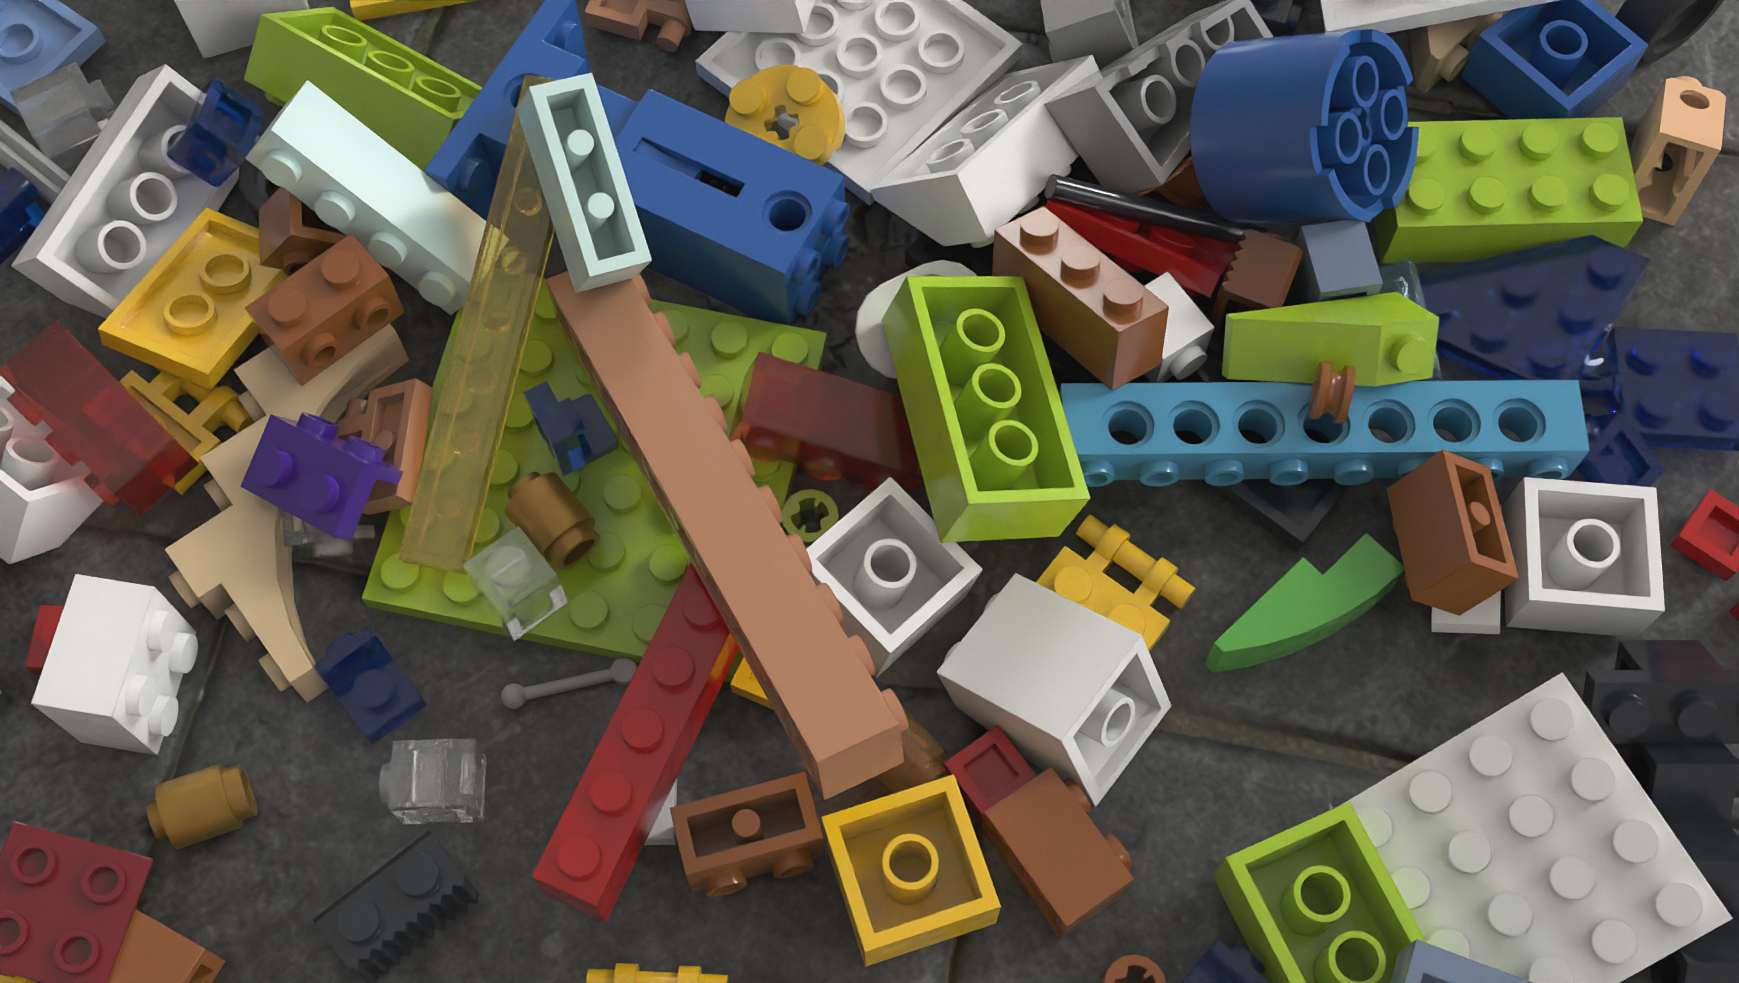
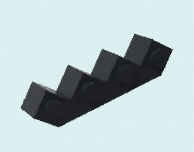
[1615,640,1739,983]

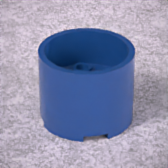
[1190,29,1419,224]

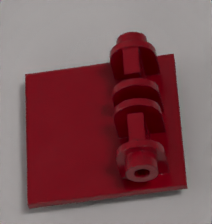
[0,821,154,983]

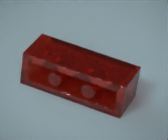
[0,320,199,516]
[728,352,923,495]

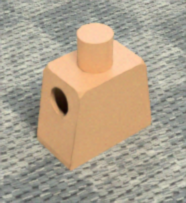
[1630,76,1726,226]

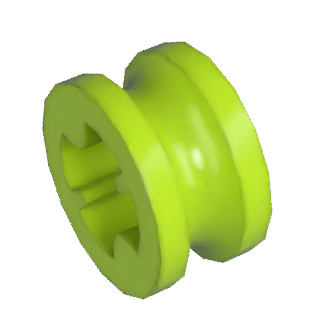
[782,489,839,549]

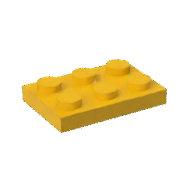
[98,208,289,390]

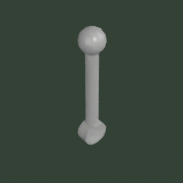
[501,657,637,709]

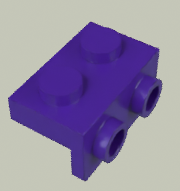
[240,412,403,540]

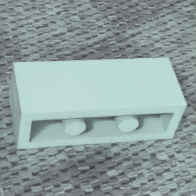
[517,73,652,293]

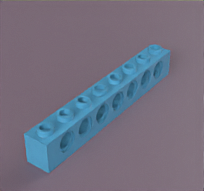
[1059,380,1590,487]

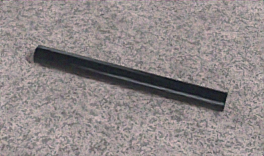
[1045,174,1268,245]

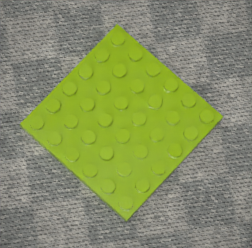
[362,269,827,682]

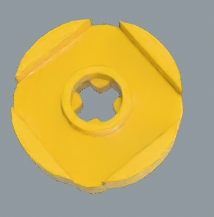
[725,65,845,167]

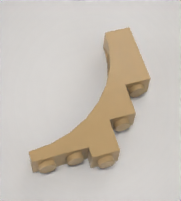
[165,323,409,703]

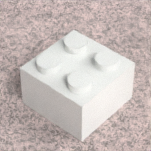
[806,477,983,678]
[1502,477,1665,637]
[31,574,198,755]

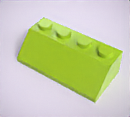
[244,7,483,173]

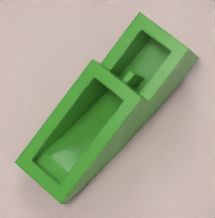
[1204,533,1405,673]

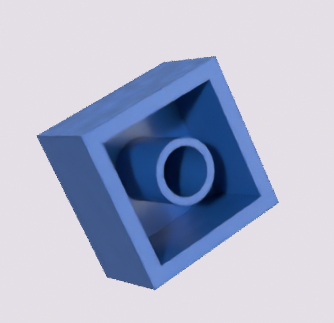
[1460,0,1648,120]

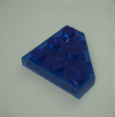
[1405,235,1650,380]

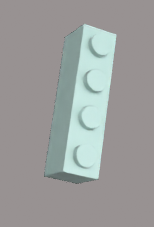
[245,80,510,315]

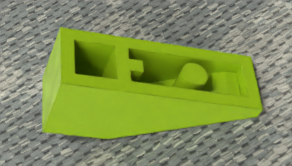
[1222,292,1439,386]

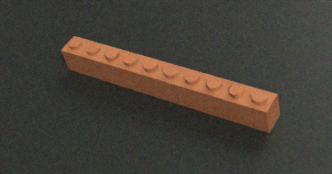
[546,271,909,800]

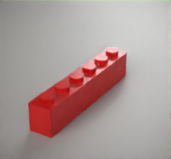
[532,562,740,922]

